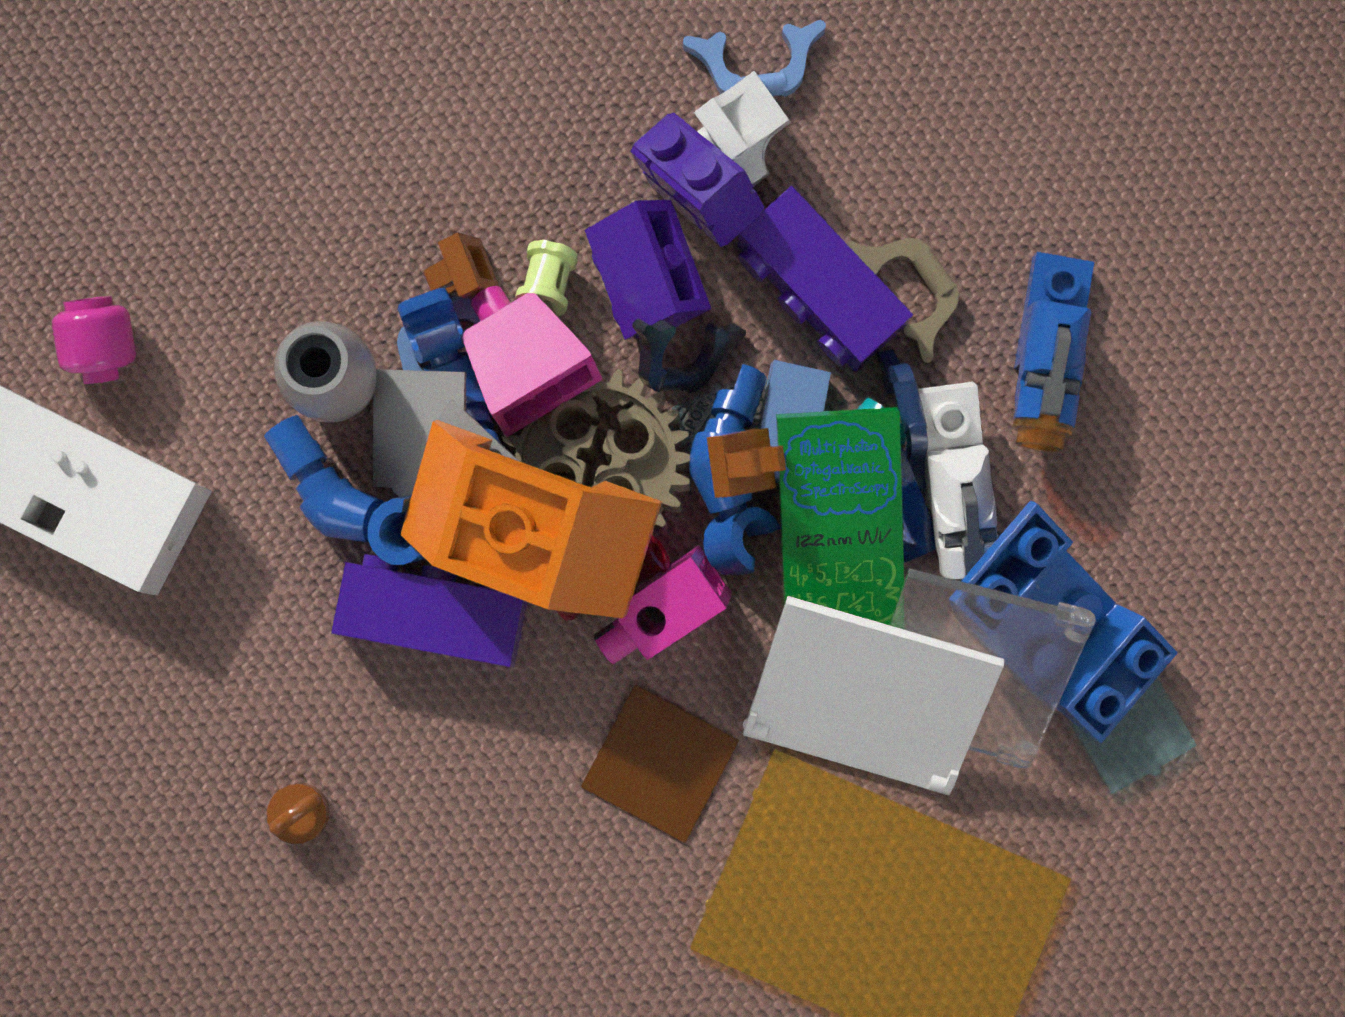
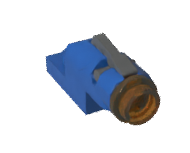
[1012,252,1094,452]

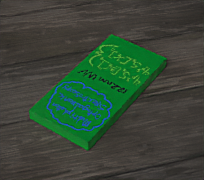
[776,407,905,630]

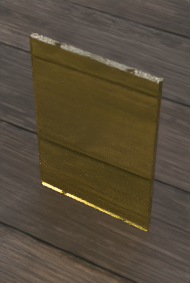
[689,749,1071,1017]

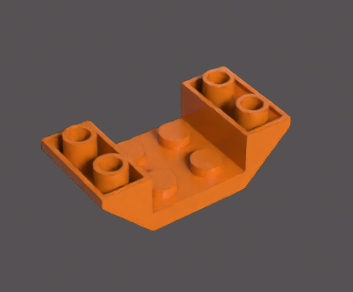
[401,420,662,619]

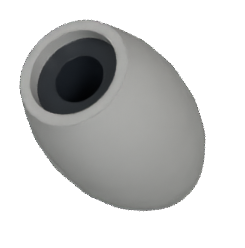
[274,321,377,422]

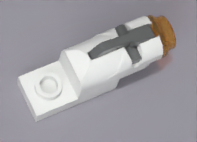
[919,382,999,595]

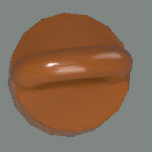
[267,783,329,844]

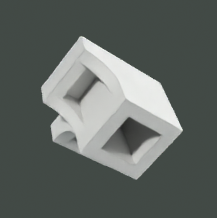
[694,71,791,187]

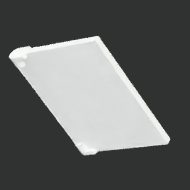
[743,596,1004,796]

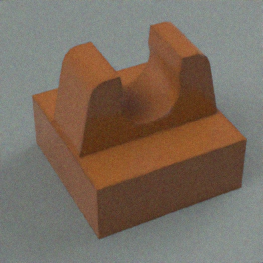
[423,232,499,299]
[707,428,786,498]

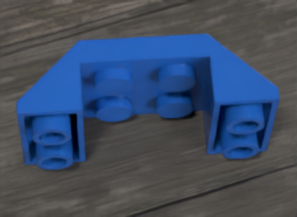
[949,501,1178,743]

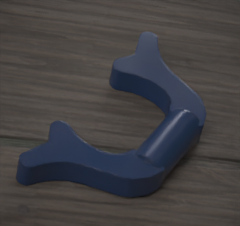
[877,349,928,492]

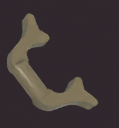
[847,238,959,365]

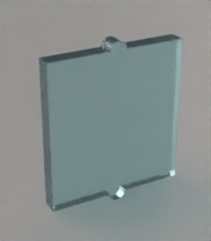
[1066,678,1197,794]

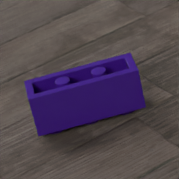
[737,185,913,372]
[331,554,527,668]

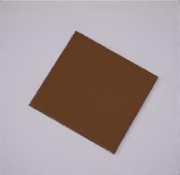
[581,685,739,843]

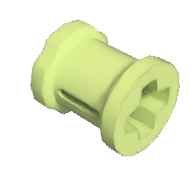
[514,240,578,316]

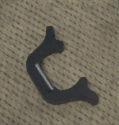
[632,318,746,393]

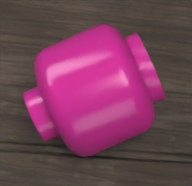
[52,296,136,384]

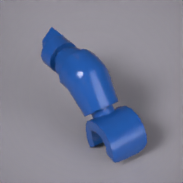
[397,288,502,445]
[690,364,781,575]
[264,415,425,565]

